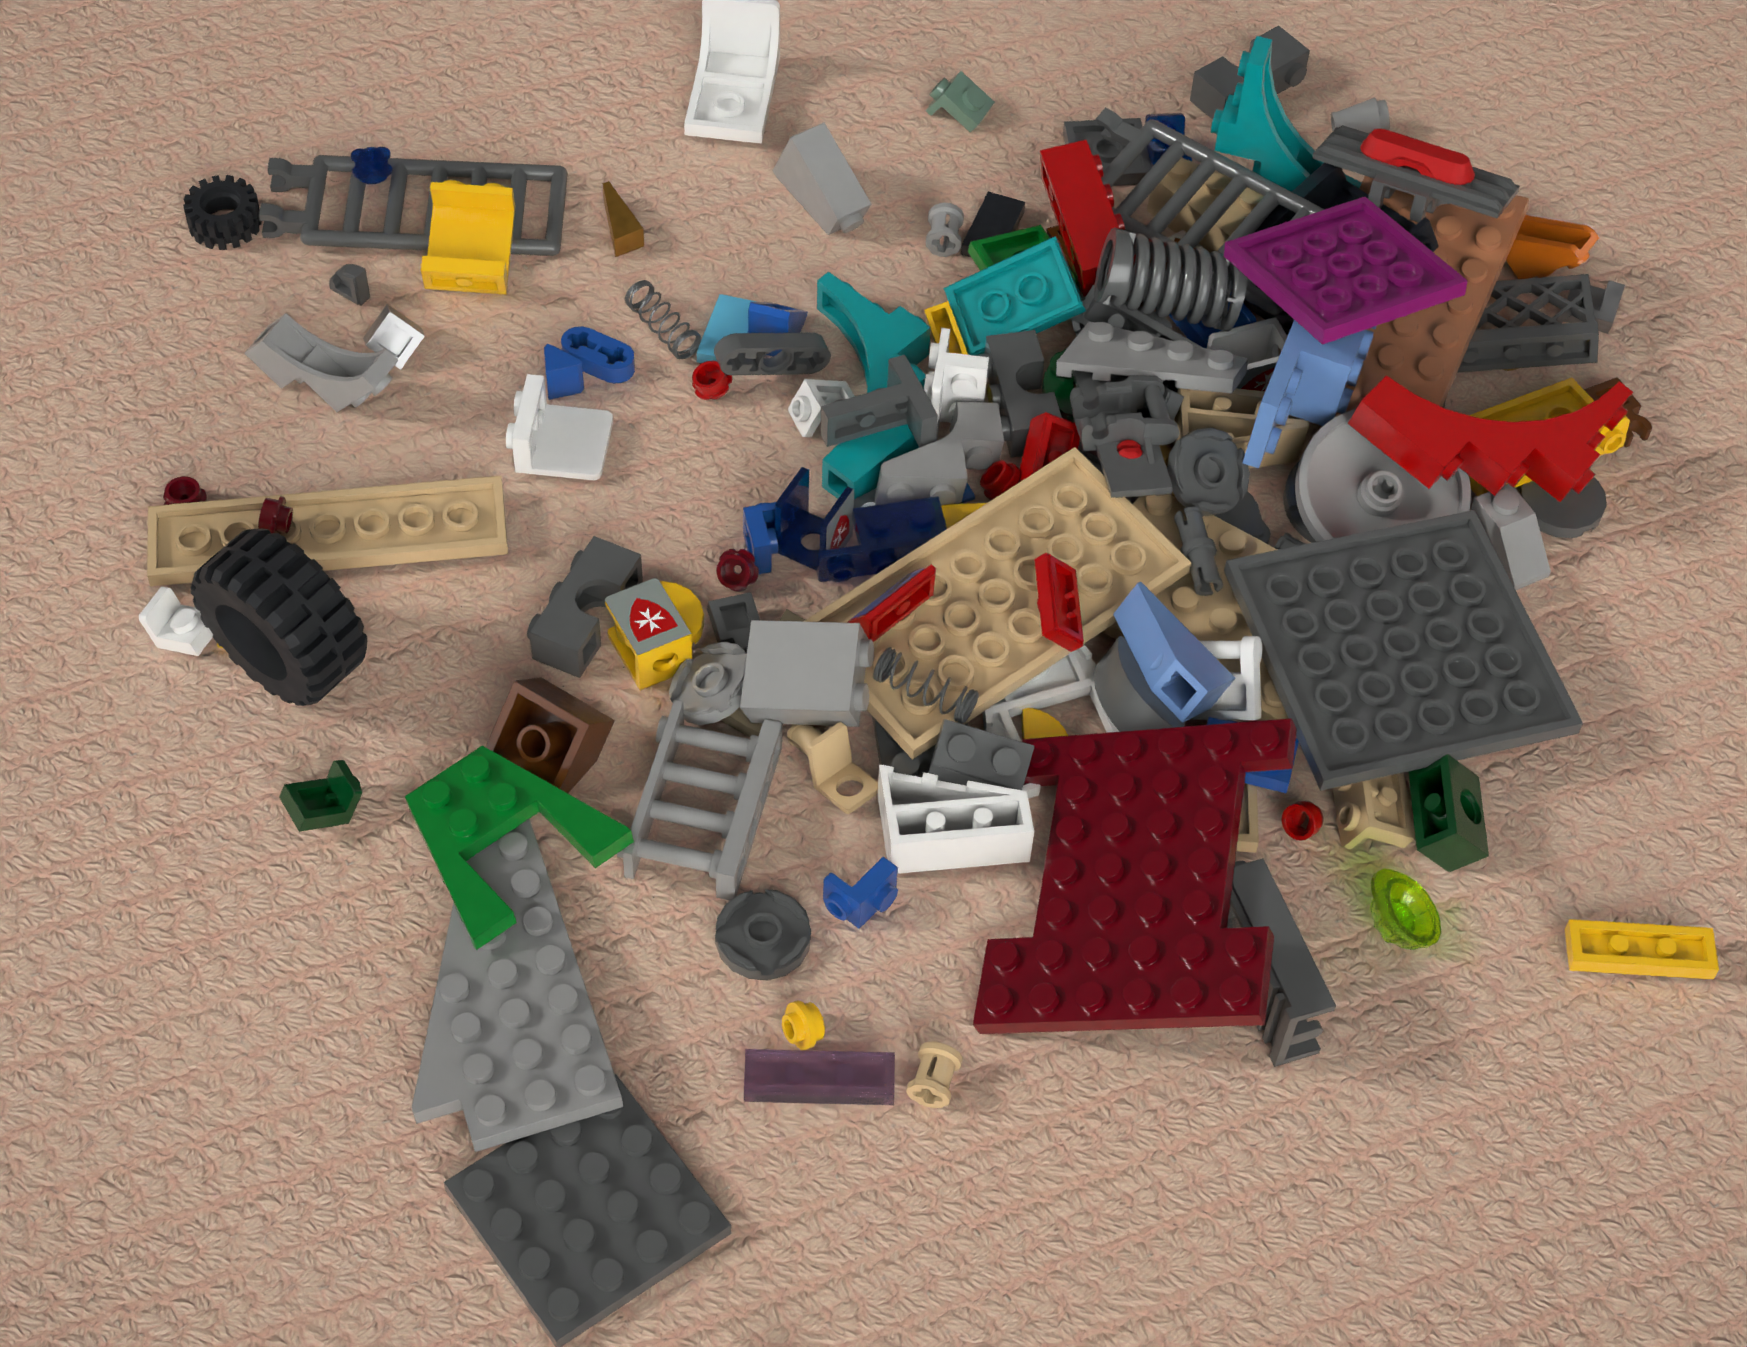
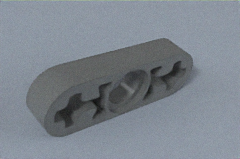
[714,333,831,375]

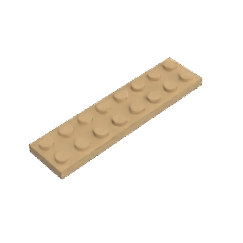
[147,475,508,587]

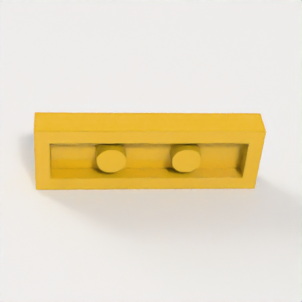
[1565,919,1719,979]

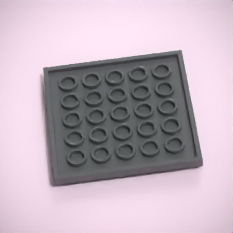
[1224,510,1583,791]

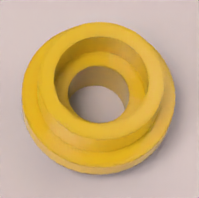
[782,1001,825,1051]

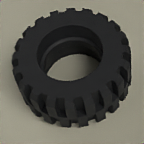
[191,528,368,706]

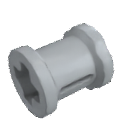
[926,203,964,257]

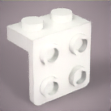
[506,374,613,480]

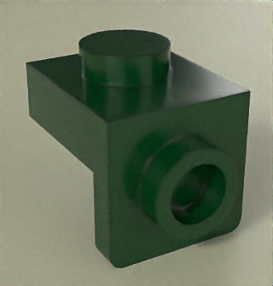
[279,760,362,832]

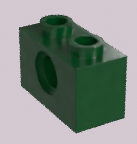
[1408,754,1489,872]

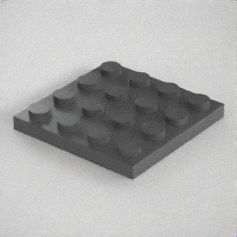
[444,1074,731,1347]

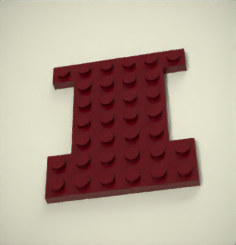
[973,718,1297,1034]

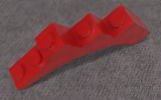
[1348,375,1633,502]

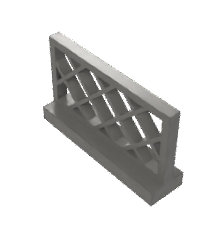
[1457,274,1599,373]

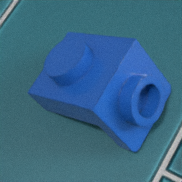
[823,857,898,929]

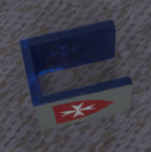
[775,467,854,574]

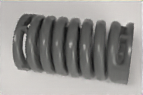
[1094,228,1248,332]

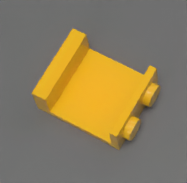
[421,180,515,295]

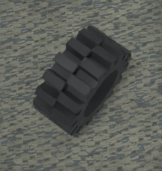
[183,175,262,250]

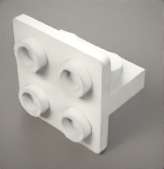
[924,328,989,441]

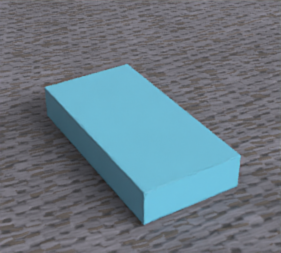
[697,294,756,363]

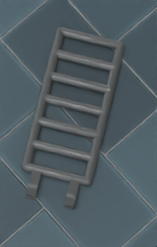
[1096,107,1325,315]
[259,155,568,256]

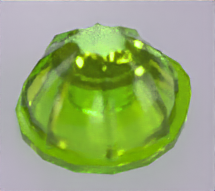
[1370,868,1441,950]

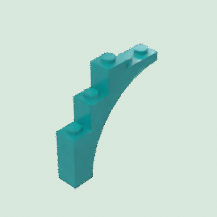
[1211,36,1362,192]
[817,272,931,503]

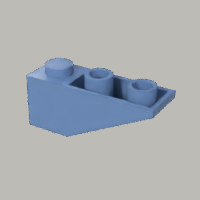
[1113,582,1235,723]

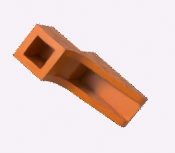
[1506,215,1599,279]

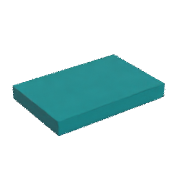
[944,236,1086,356]

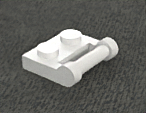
[1191,636,1262,720]

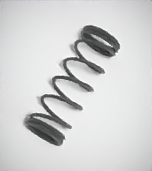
[625,280,701,359]
[873,647,979,724]

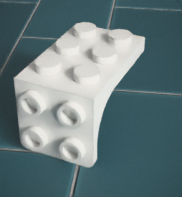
[684,0,780,144]

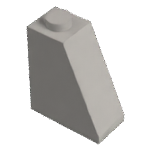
[773,122,871,235]

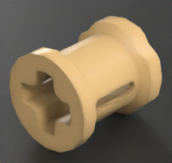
[906,1042,963,1108]

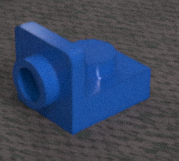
[743,502,788,574]

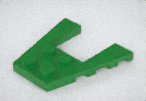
[405,746,634,950]

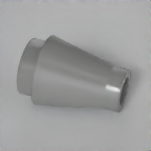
[1331,97,1390,134]

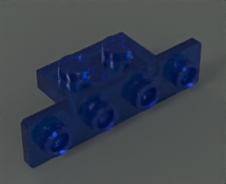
[817,496,947,582]

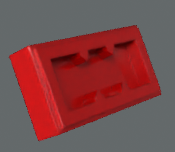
[1034,552,1084,652]

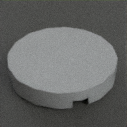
[669,642,747,725]

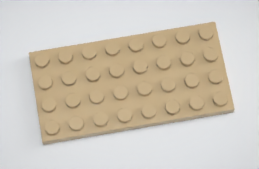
[803,447,1191,760]

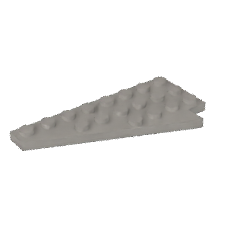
[412,819,623,1152]

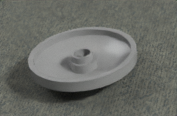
[1295,409,1471,542]

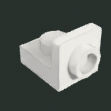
[788,379,855,438]
[139,586,213,656]

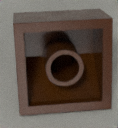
[486,677,615,793]

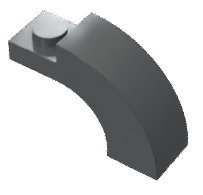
[1094,635,1185,732]

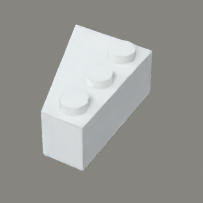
[877,764,1034,874]

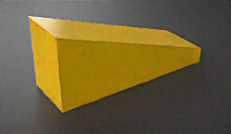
[924,301,968,355]

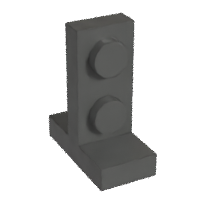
[821,355,938,448]

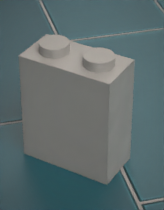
[740,620,874,727]

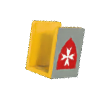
[605,578,692,690]

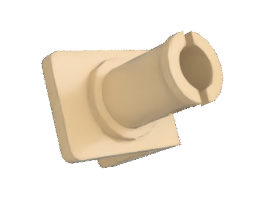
[787,722,878,814]

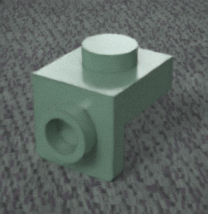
[925,71,995,132]

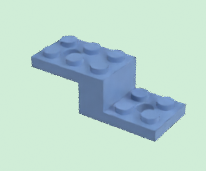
[1242,320,1377,469]

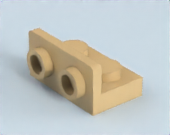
[1333,772,1415,849]

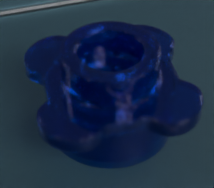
[351,147,393,184]

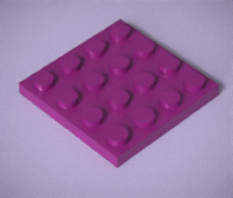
[1224,197,1468,344]

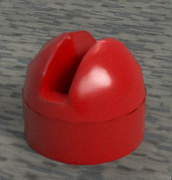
[1281,801,1324,841]

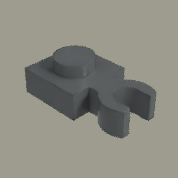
[707,592,760,653]

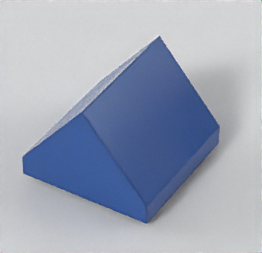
[544,344,584,400]

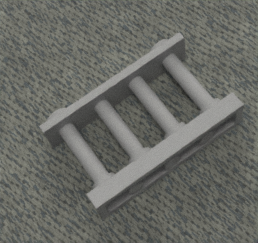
[617,700,782,901]

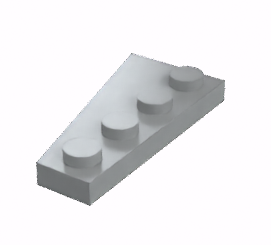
[1056,321,1248,394]

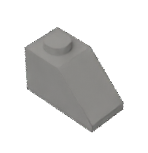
[1470,484,1551,590]

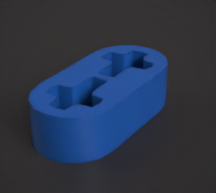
[561,326,635,384]

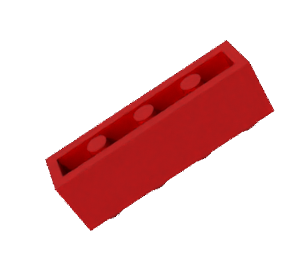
[1040,139,1136,297]

